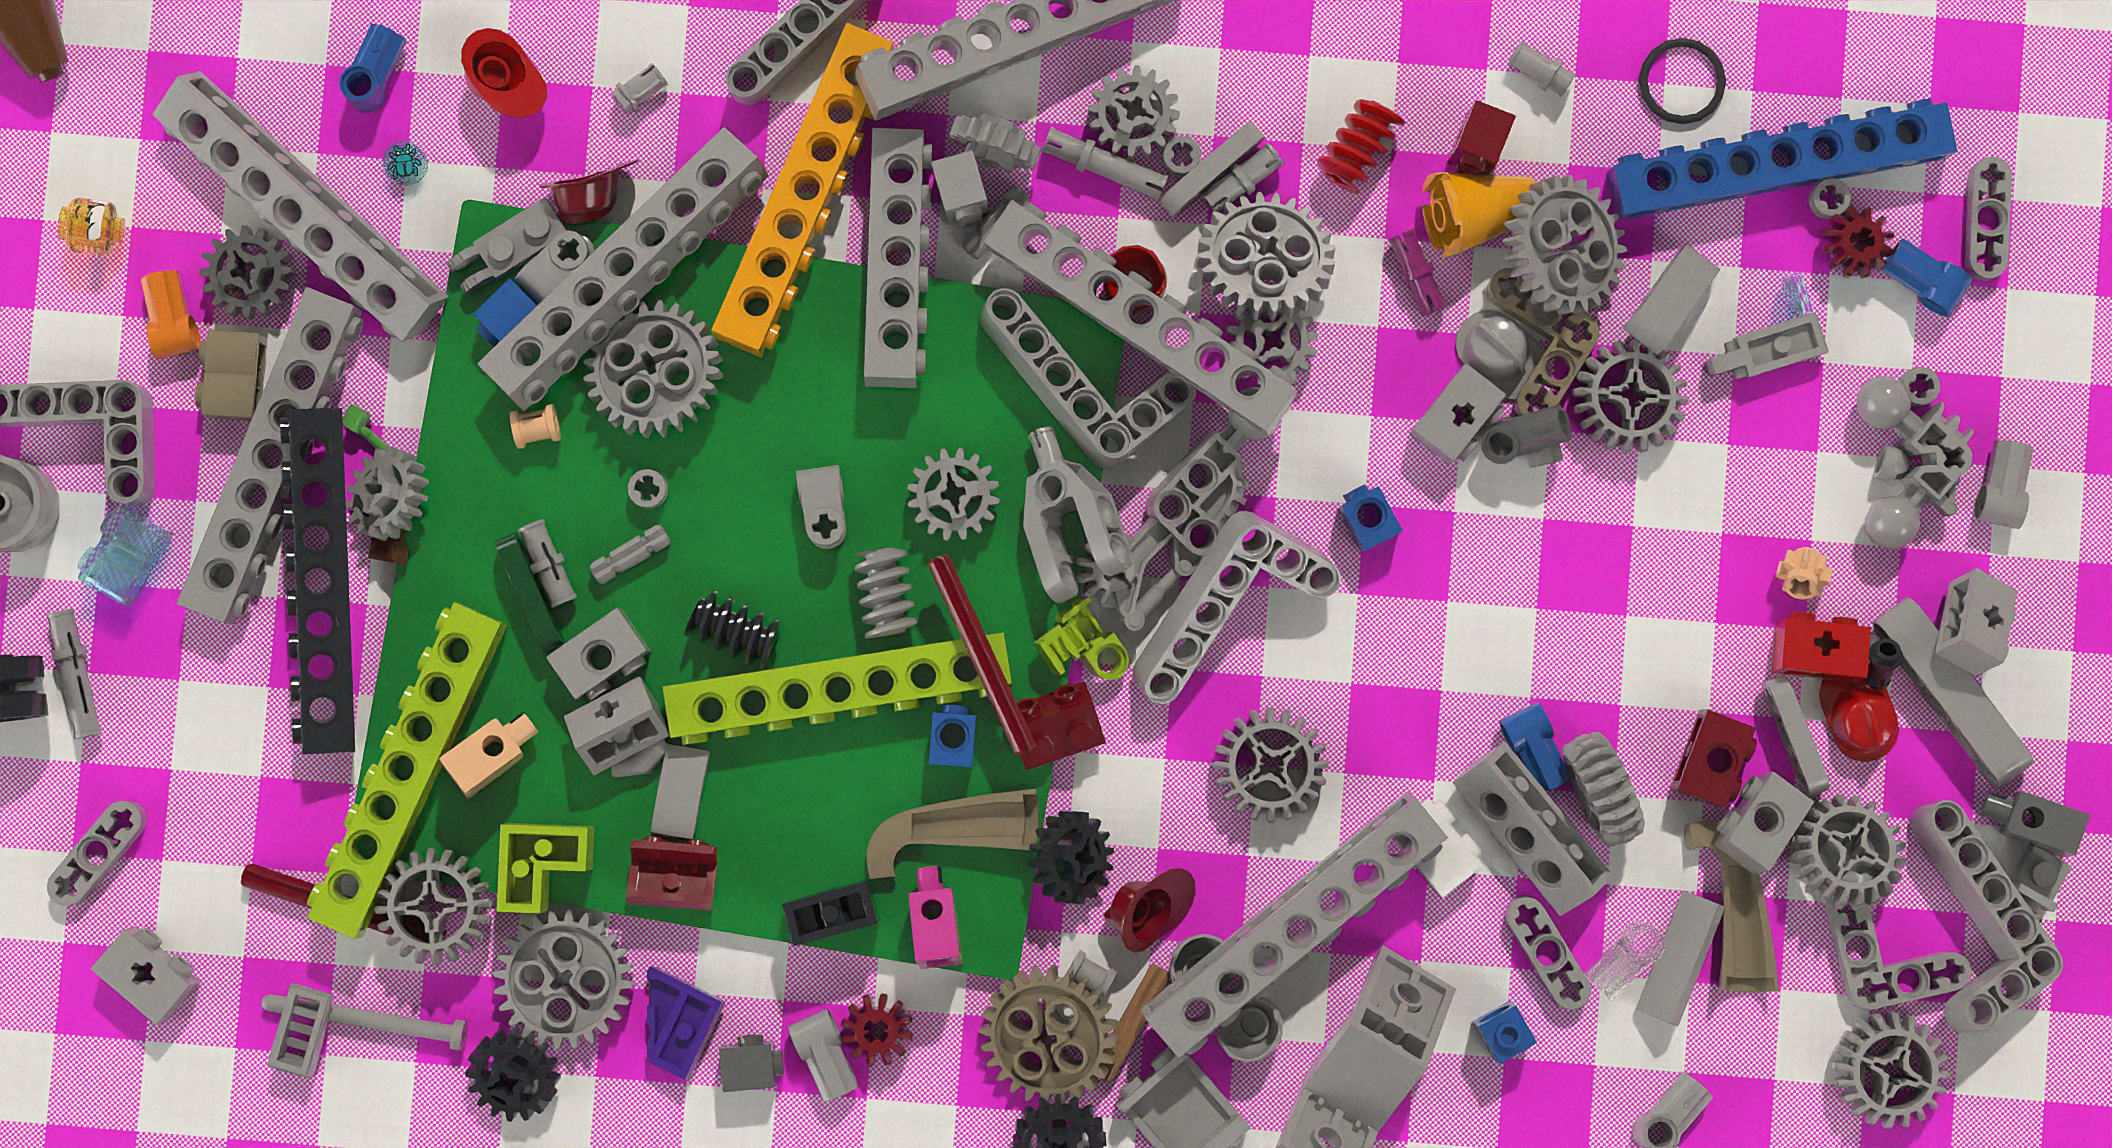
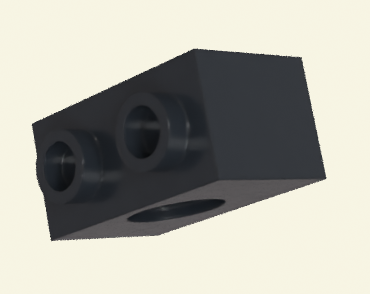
[782,879,880,946]

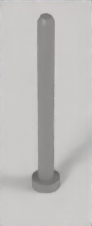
[261,994,468,1051]

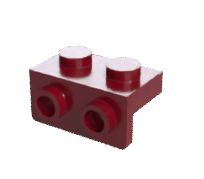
[1017,682,1106,771]
[626,837,719,911]

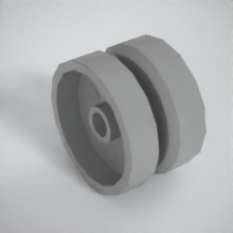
[0,455,59,552]

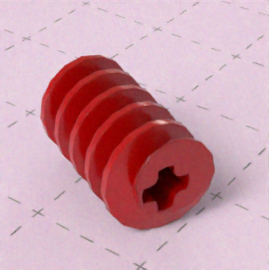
[1317,99,1405,194]

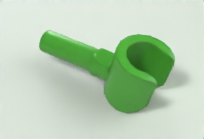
[343,404,388,451]

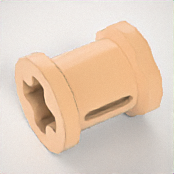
[510,404,561,449]

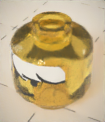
[58,197,125,255]

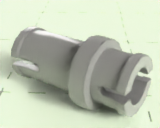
[1508,41,1576,97]

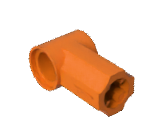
[141,270,201,360]

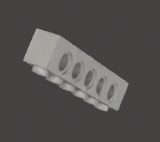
[864,128,932,388]

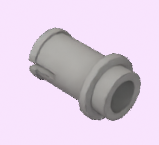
[611,63,668,114]

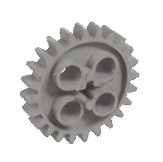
[1503,175,1627,315]
[1197,192,1336,321]
[583,300,723,438]
[493,909,635,1049]

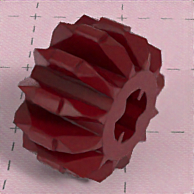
[1821,206,1895,279]
[841,993,913,1066]

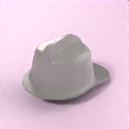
[1456,310,1549,400]

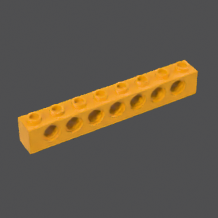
[711,23,896,358]

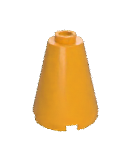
[1422,172,1536,258]

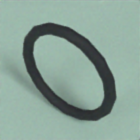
[1639,38,1726,124]

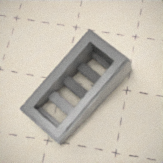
[267,983,334,1078]

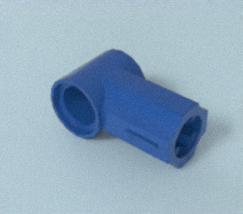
[339,23,407,113]
[1881,238,1973,317]
[1499,702,1571,791]

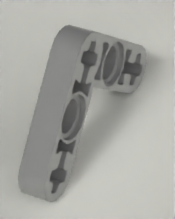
[1826,897,1972,1010]

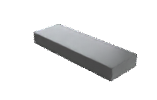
[1636,891,1725,1027]

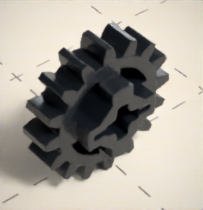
[1028,811,1114,904]
[465,1028,561,1122]
[1013,1094,1106,1148]

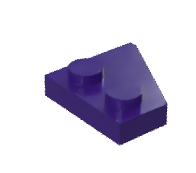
[647,966,726,1080]

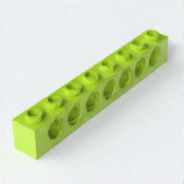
[307,602,508,939]
[663,632,1012,745]

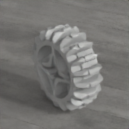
[1572,339,1689,454]
[1212,707,1329,823]
[1562,732,1645,847]
[1788,794,1907,910]
[375,848,493,965]
[1831,1011,1951,1129]

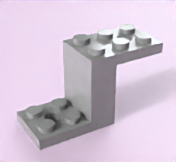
[1276,945,1456,1148]

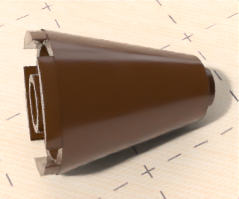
[0,0,68,83]

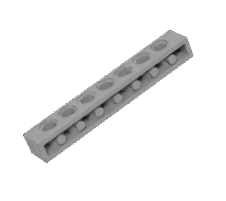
[855,0,1175,121]
[152,71,449,342]
[477,127,769,411]
[983,200,1297,437]
[176,287,363,624]
[1141,791,1448,1058]

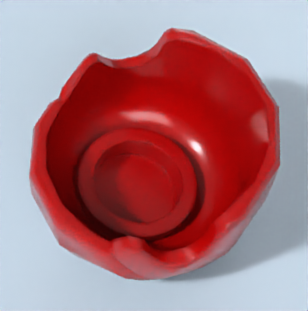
[1103,245,1167,314]

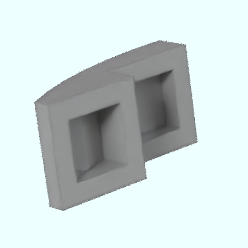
[651,744,710,841]

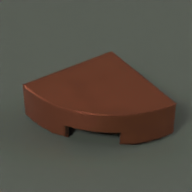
[368,528,408,565]

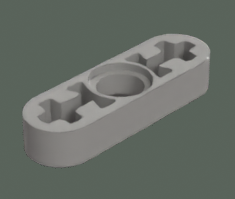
[1159,121,1265,217]
[1964,157,2012,281]
[1762,674,1830,797]
[47,801,147,906]
[1505,896,1591,1010]

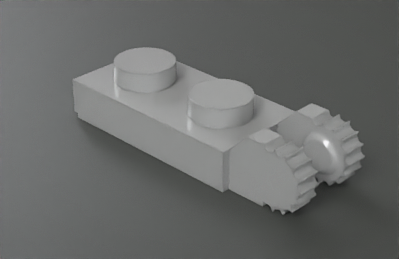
[446,197,567,294]

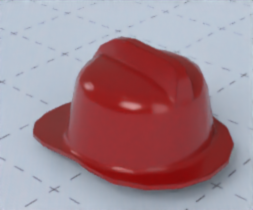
[461,28,547,118]
[1819,679,1899,762]

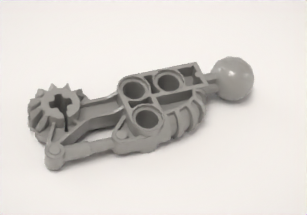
[1075,387,1281,631]

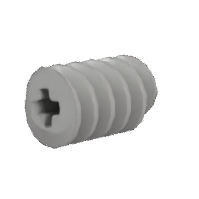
[853,548,917,639]

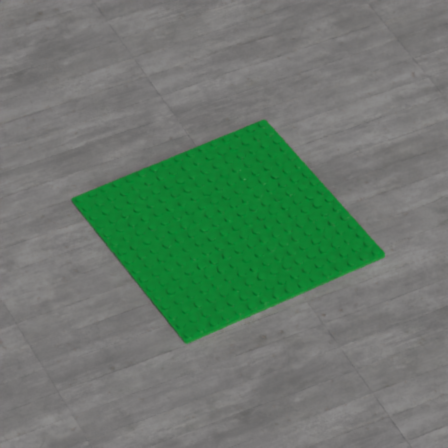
[354,200,1125,980]

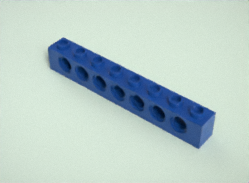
[1607,98,1958,221]

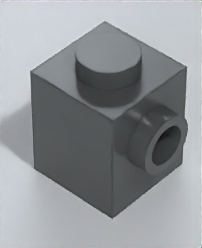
[719,1034,784,1092]

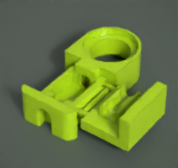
[1033,598,1129,680]

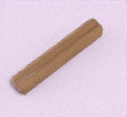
[1099,964,1170,1083]

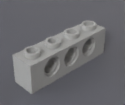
[1452,741,1613,916]

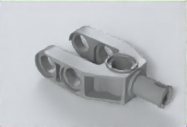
[1023,427,1133,603]

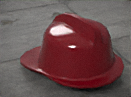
[539,159,639,224]
[1104,868,1196,953]

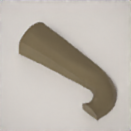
[867,789,1039,880]
[1684,820,1779,992]

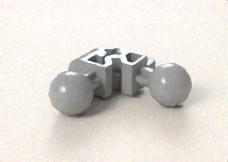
[1856,376,1974,550]

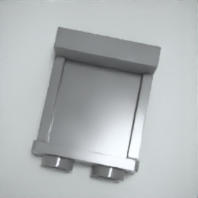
[1117,1047,1251,1148]

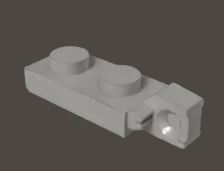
[1705,312,1829,380]

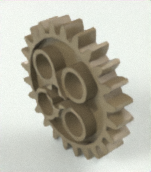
[979,965,1120,1103]

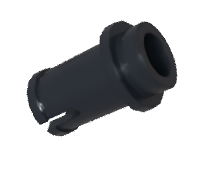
[1863,639,1903,690]

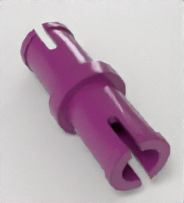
[1388,229,1447,317]

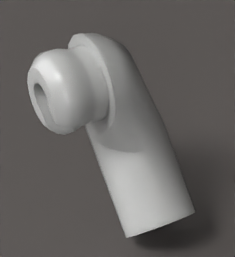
[611,738,667,778]

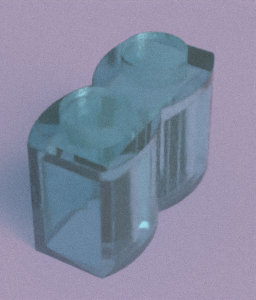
[77,505,173,607]

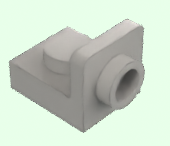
[2010,845,2072,914]

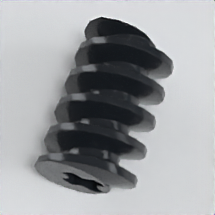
[684,590,780,671]

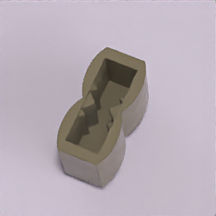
[195,330,267,421]

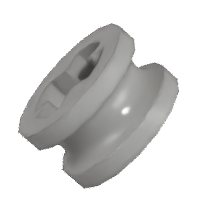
[1162,136,1201,177]
[1808,178,1851,219]
[1899,367,1940,407]
[628,469,668,509]

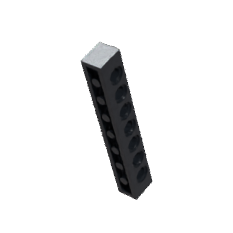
[280,408,355,755]

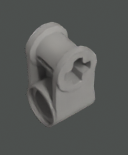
[515,231,595,304]
[796,465,846,550]

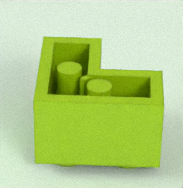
[497,823,595,913]

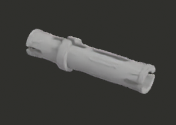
[1042,127,1168,201]
[46,609,102,739]

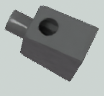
[1980,791,2090,857]

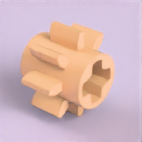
[1776,547,1833,599]

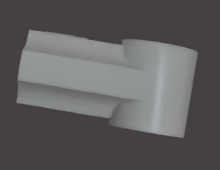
[1974,440,2034,529]
[788,1009,858,1102]
[1632,1072,1713,1148]

